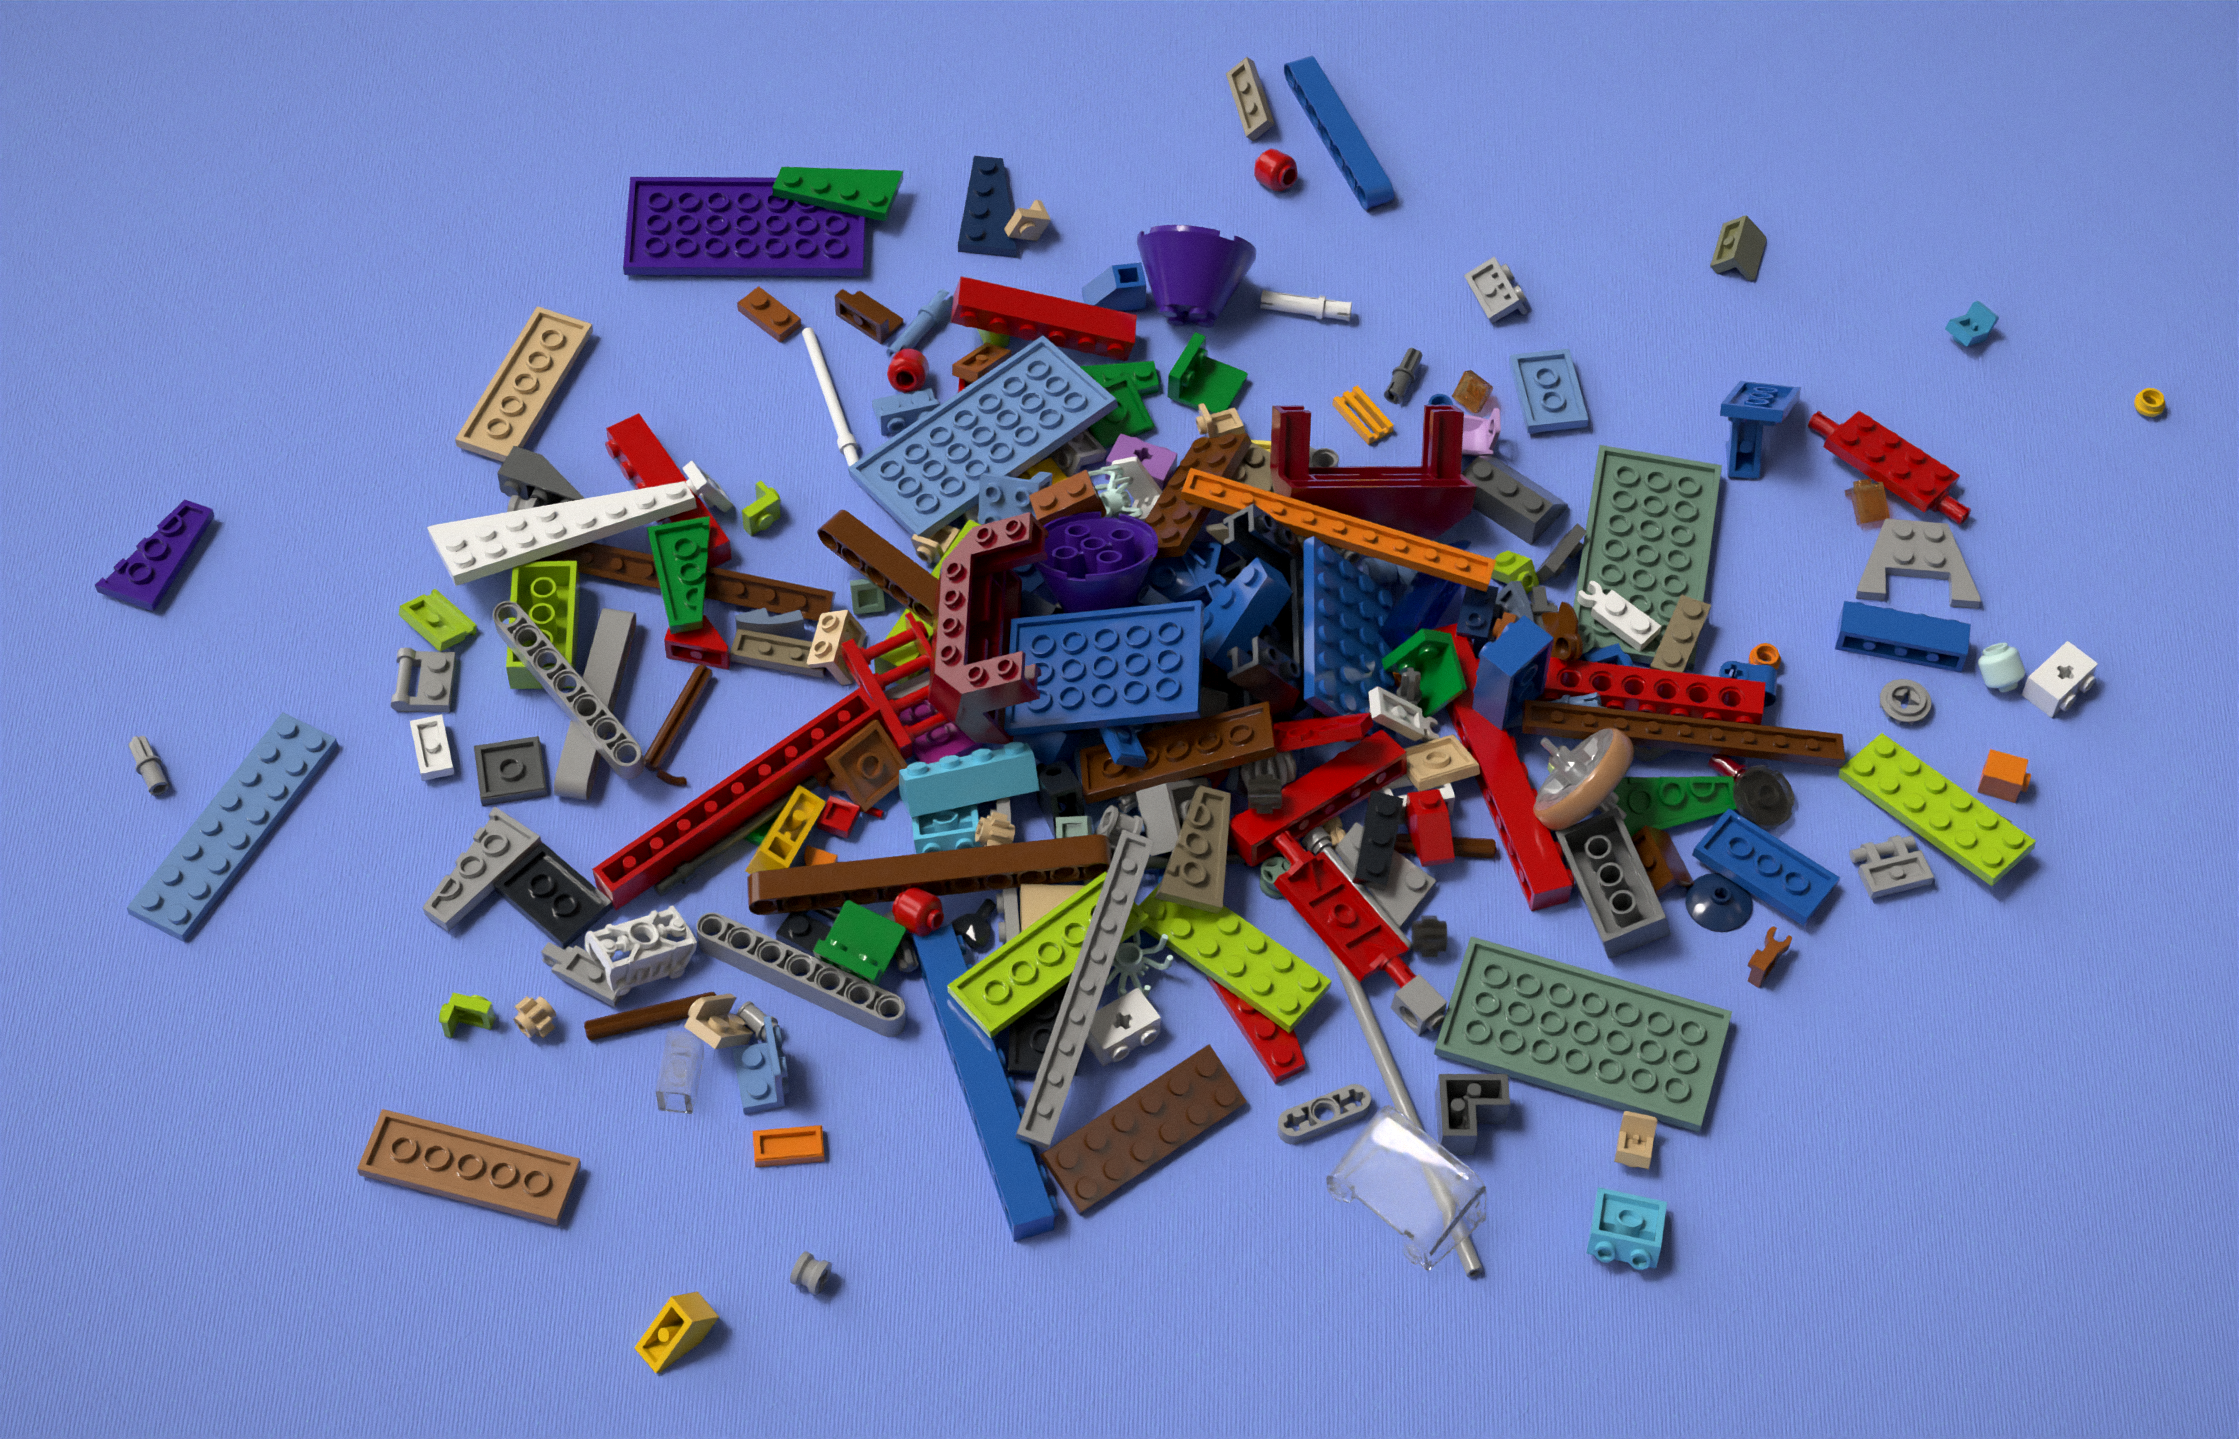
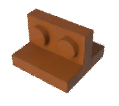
[825,720,908,812]

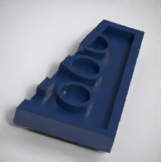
[958,156,1017,258]

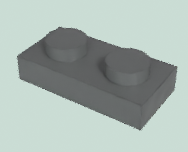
[1536,523,1587,584]

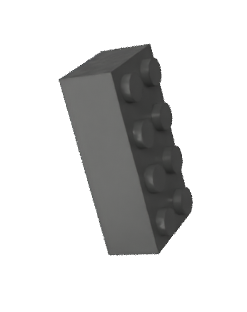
[1555,808,1671,959]

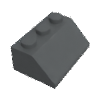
[1461,456,1568,545]

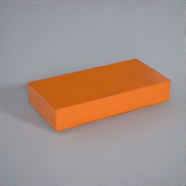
[753,1125,825,1167]

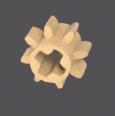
[975,811,1015,846]
[513,996,556,1038]

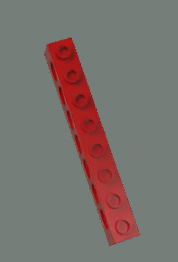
[1536,657,1766,725]

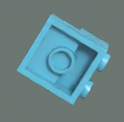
[912,804,983,854]
[1586,1187,1667,1270]

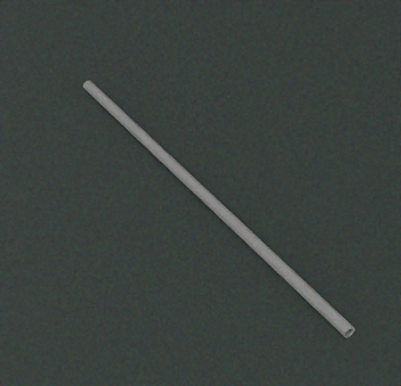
[1260,786,1483,1277]

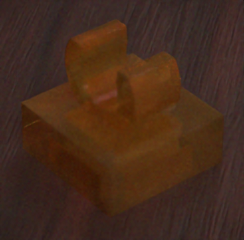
[1452,370,1493,414]

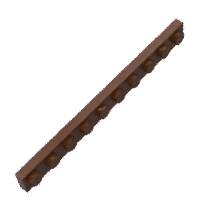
[531,542,836,621]
[1522,699,1845,768]

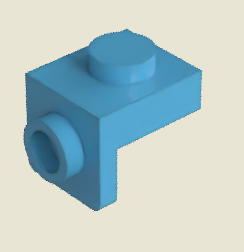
[1945,301,1999,347]

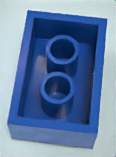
[1472,615,1554,731]

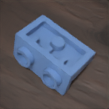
[872,387,940,435]

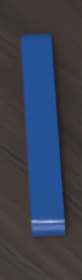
[1284,56,1394,210]

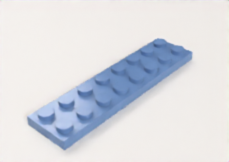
[127,712,338,942]

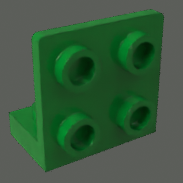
[1167,332,1248,415]
[1382,628,1467,718]
[813,900,906,986]

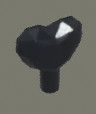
[950,899,996,949]

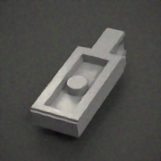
[541,942,624,1008]

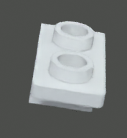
[1111,457,1162,522]

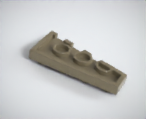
[1155,785,1231,914]

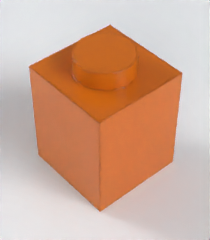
[1977,749,2031,803]

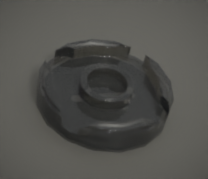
[1733,765,1795,830]

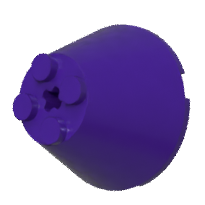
[1137,225,1257,328]
[1033,512,1158,614]

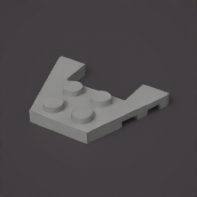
[1855,518,1981,609]

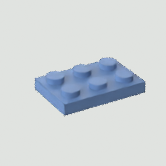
[1509,349,1588,433]

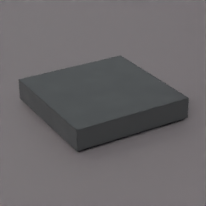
[474,736,547,806]

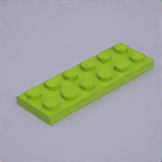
[1838,733,2036,886]
[947,872,1149,1038]
[1139,882,1332,1033]

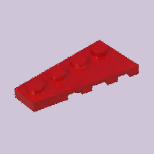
[1273,713,1374,753]
[1207,976,1305,1084]

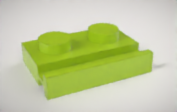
[398,589,477,652]

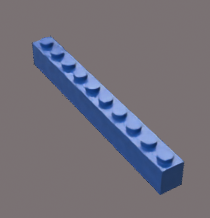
[913,924,1059,1242]

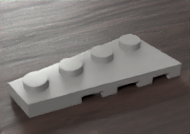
[422,806,542,931]

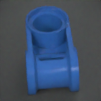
[1719,661,1777,707]

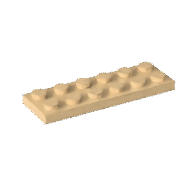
[455,306,593,462]

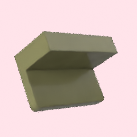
[1710,215,1766,281]

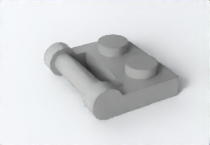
[390,648,456,712]

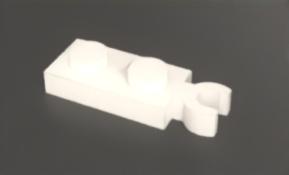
[1577,581,1661,652]
[1368,686,1439,743]

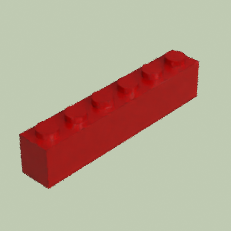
[951,276,1137,361]
[605,413,732,567]
[1228,729,1407,867]

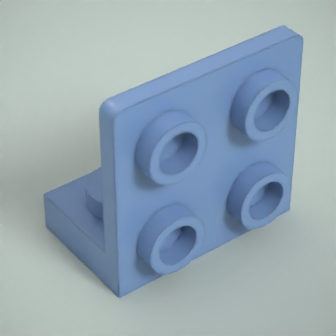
[978,471,1052,525]
[732,1016,790,1114]

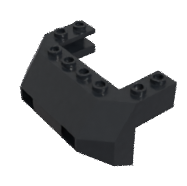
[1218,504,1308,723]

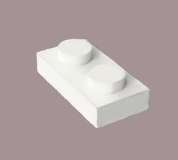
[682,461,734,513]
[410,714,454,781]

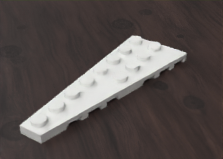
[427,481,697,586]

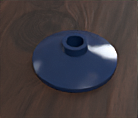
[1685,873,1752,932]

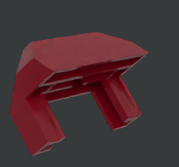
[1270,405,1477,540]
[928,512,1049,744]

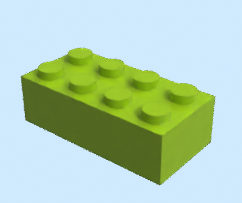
[506,561,580,689]

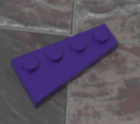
[95,499,215,611]

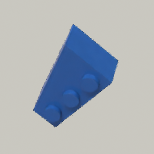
[1203,557,1293,673]

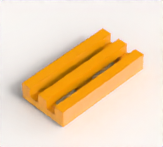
[1332,385,1394,445]

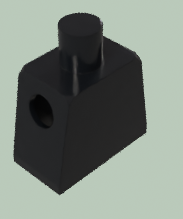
[1036,760,1085,839]

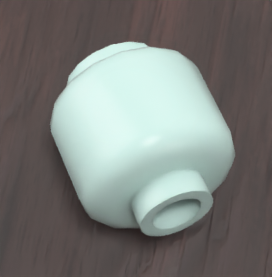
[1978,643,2025,692]

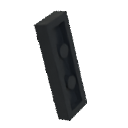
[1352,790,1404,891]

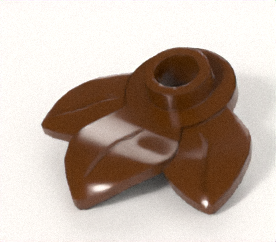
[1541,602,1583,662]

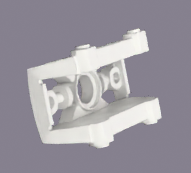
[585,906,697,996]

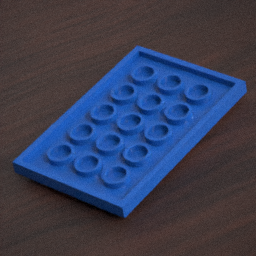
[1304,536,1396,741]
[1004,600,1204,736]

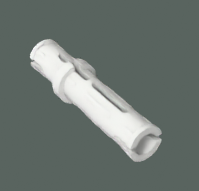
[1260,290,1352,321]

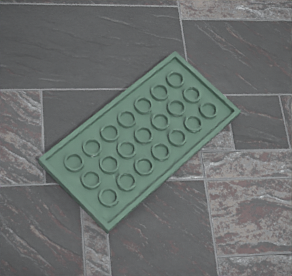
[1573,445,1722,671]
[1434,936,1732,1132]

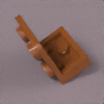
[1028,470,1107,526]

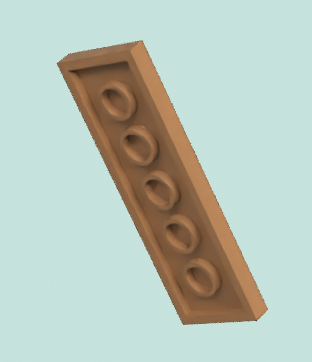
[357,1109,581,1226]

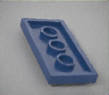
[1720,381,1801,426]
[1692,808,1840,926]

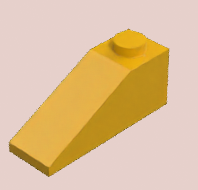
[745,785,826,874]

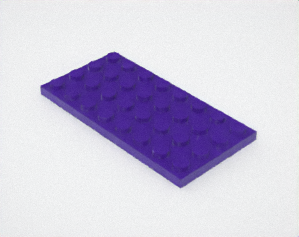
[623,177,865,276]

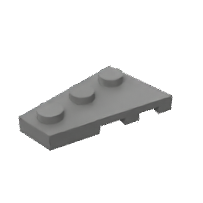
[1335,822,1436,929]

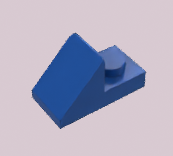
[1725,419,1763,478]

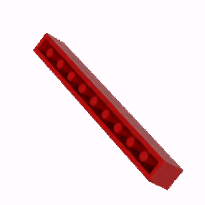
[1431,623,1574,911]
[592,688,881,911]

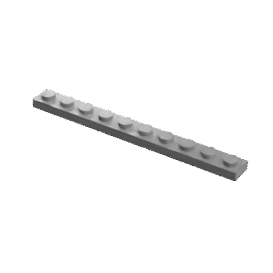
[1015,830,1154,1149]

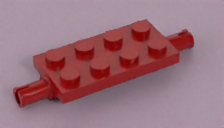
[1808,410,1971,526]
[1272,830,1417,989]

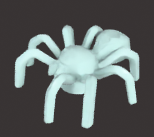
[1088,465,1143,519]
[1105,930,1173,998]

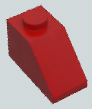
[664,615,730,670]
[1404,789,1455,867]

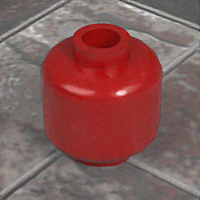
[1254,149,1298,192]
[887,349,929,393]
[892,887,944,936]

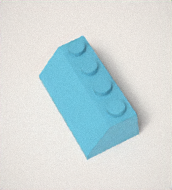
[899,742,1039,817]

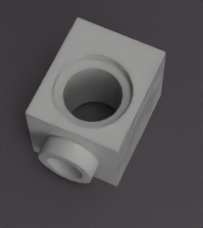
[1391,974,1447,1036]

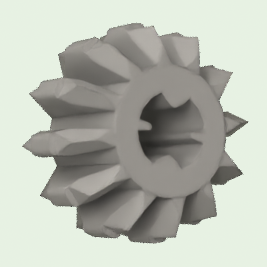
[1240,751,1297,790]

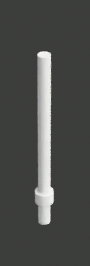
[802,327,859,467]

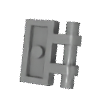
[1849,835,1934,899]

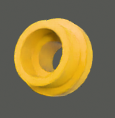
[2134,388,2165,417]

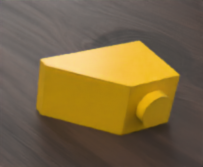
[634,1292,719,1373]

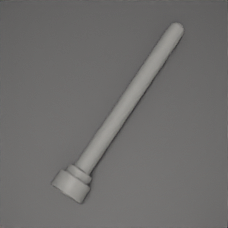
[1302,826,1412,952]

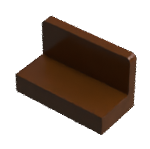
[835,289,904,345]
[1631,825,1694,898]

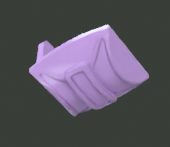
[1462,408,1501,456]

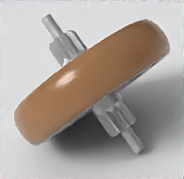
[1533,728,1635,831]

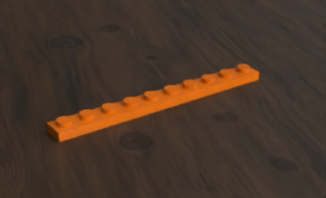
[1180,468,1496,592]

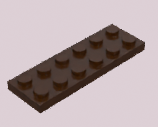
[1144,433,1252,559]
[1080,701,1278,804]
[1040,1044,1247,1214]

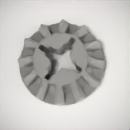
[1879,679,1931,725]

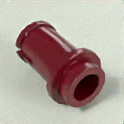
[1708,754,1748,785]

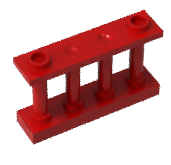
[841,612,950,760]

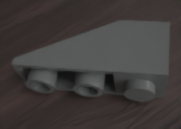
[497,446,584,506]

